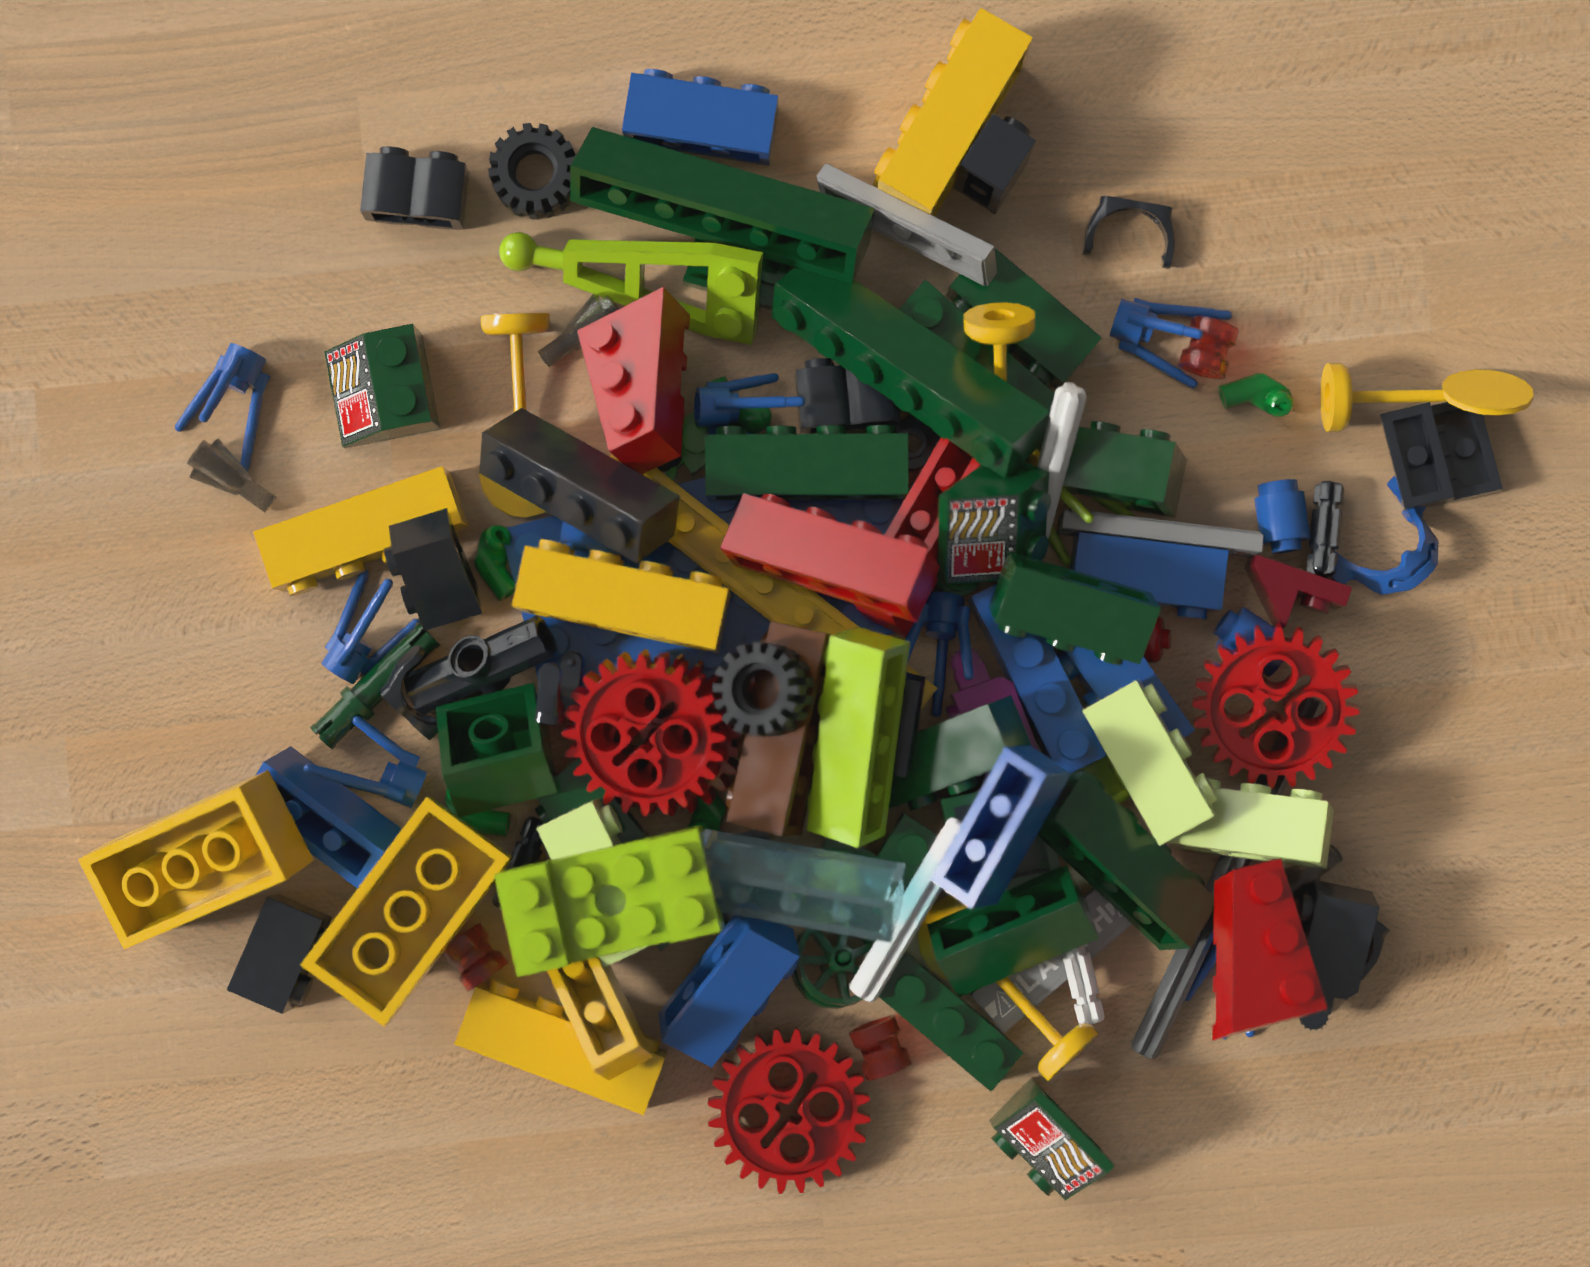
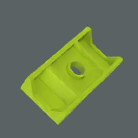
[494,826,725,977]

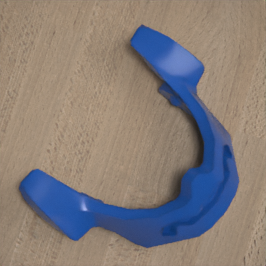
[1329,476,1439,595]

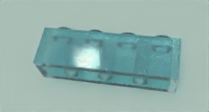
[704,829,906,943]

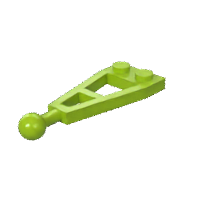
[499,232,763,345]

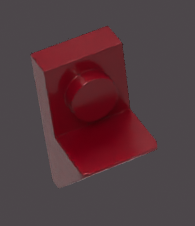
[1245,555,1352,629]

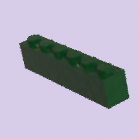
[570,127,875,284]
[772,267,1050,478]

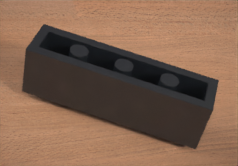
[479,408,680,563]

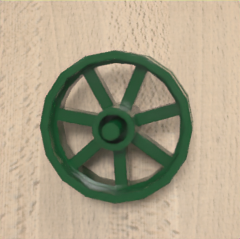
[791,914,878,1009]

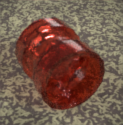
[1178,316,1239,380]
[442,922,509,992]
[849,1015,912,1081]

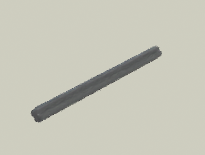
[1131,697,1323,1060]

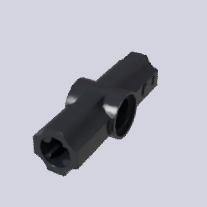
[404,615,557,715]

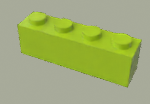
[807,627,910,848]

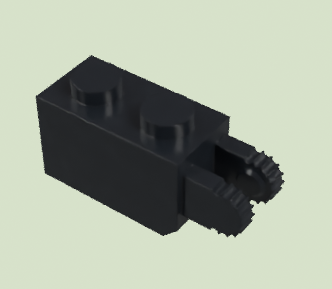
[1297,879,1380,1031]

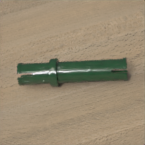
[310,622,440,750]

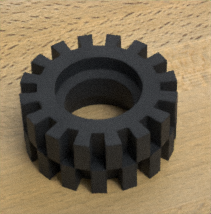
[488,123,576,220]
[713,642,815,737]

